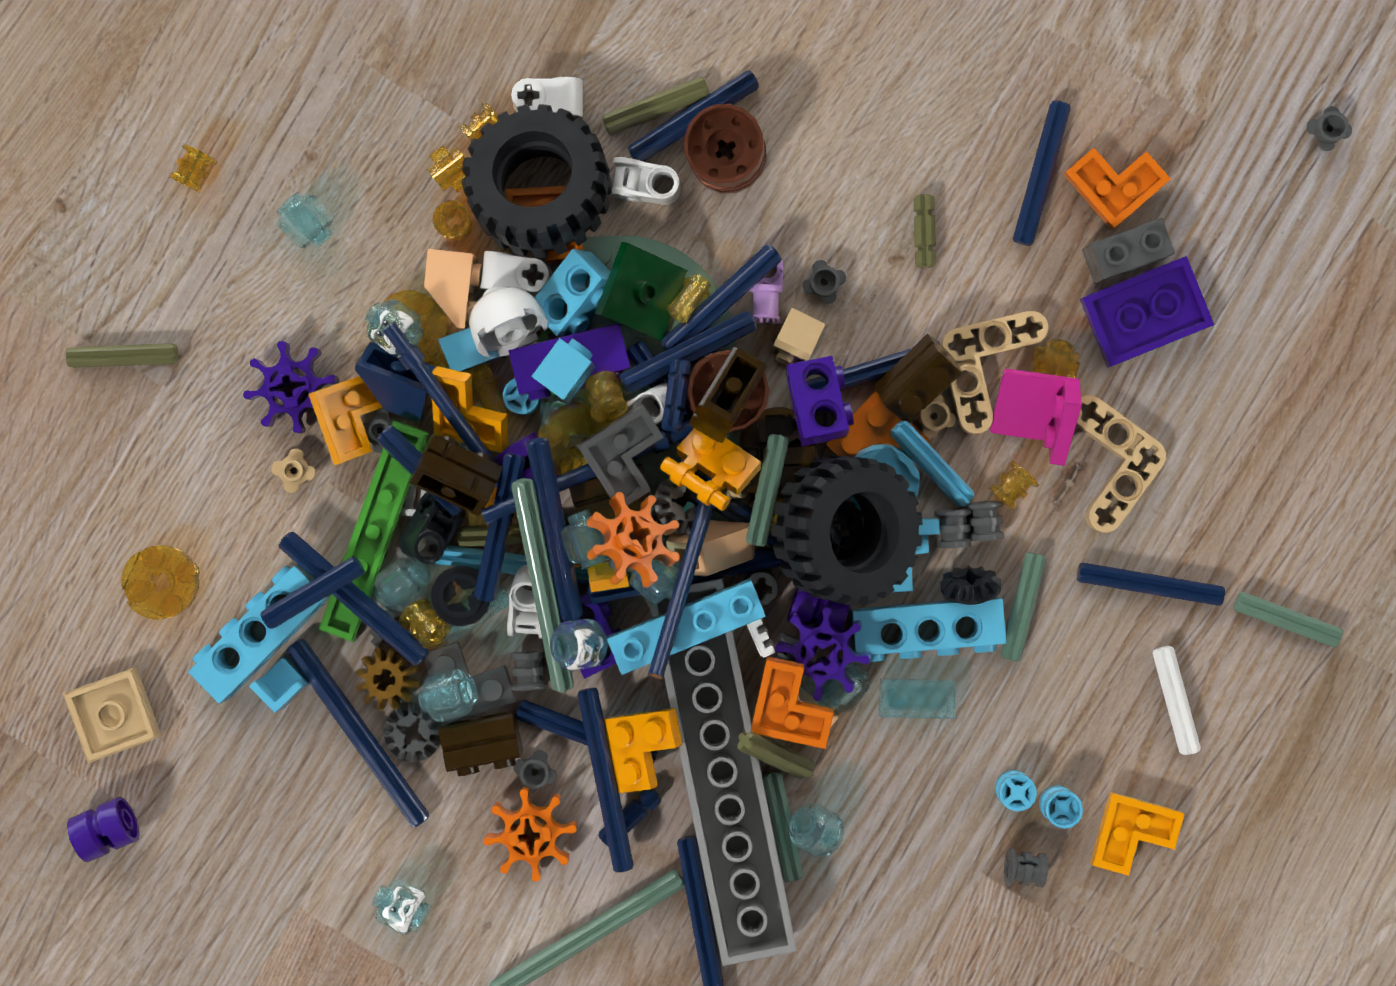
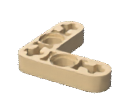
[940,311,1049,434]
[1076,395,1166,533]

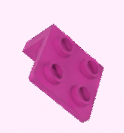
[990,369,1082,466]

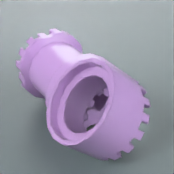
[749,254,783,324]

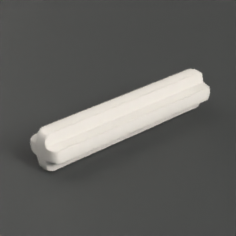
[1152,646,1201,755]

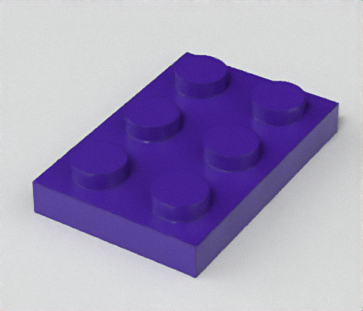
[1080,256,1214,368]

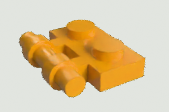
[660,428,761,511]

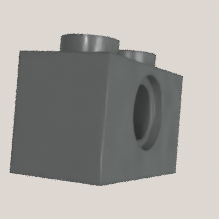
[1082,218,1175,284]

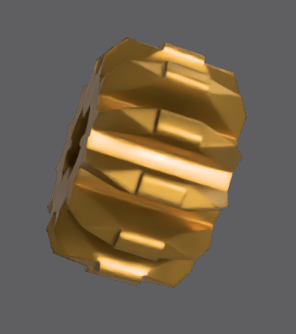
[355,647,419,710]

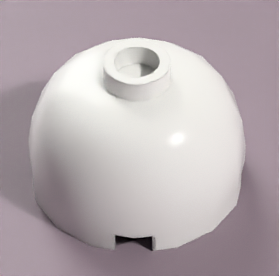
[469,286,548,357]

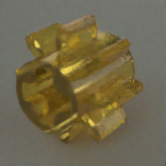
[427,145,465,193]
[1032,339,1080,378]

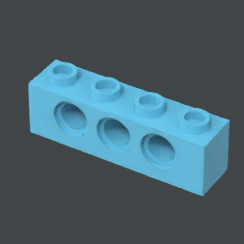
[188,565,331,704]
[607,579,766,675]
[850,597,1007,662]

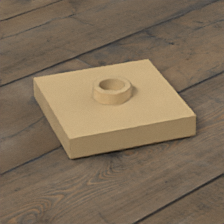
[63,667,162,763]

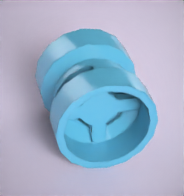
[1039,785,1083,829]

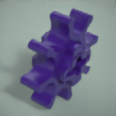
[243,341,339,434]
[775,604,871,701]

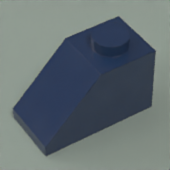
[355,342,436,423]

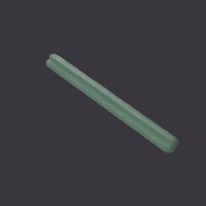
[511,478,574,693]
[489,870,684,986]

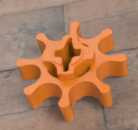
[586,492,680,588]
[483,786,578,882]

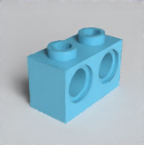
[535,249,610,337]
[531,338,596,404]

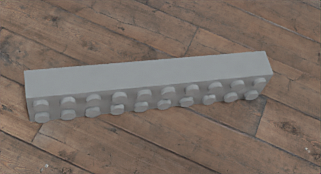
[648,578,797,966]

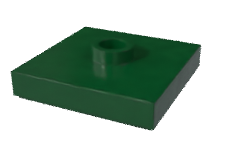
[595,242,688,340]

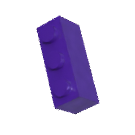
[508,323,631,402]

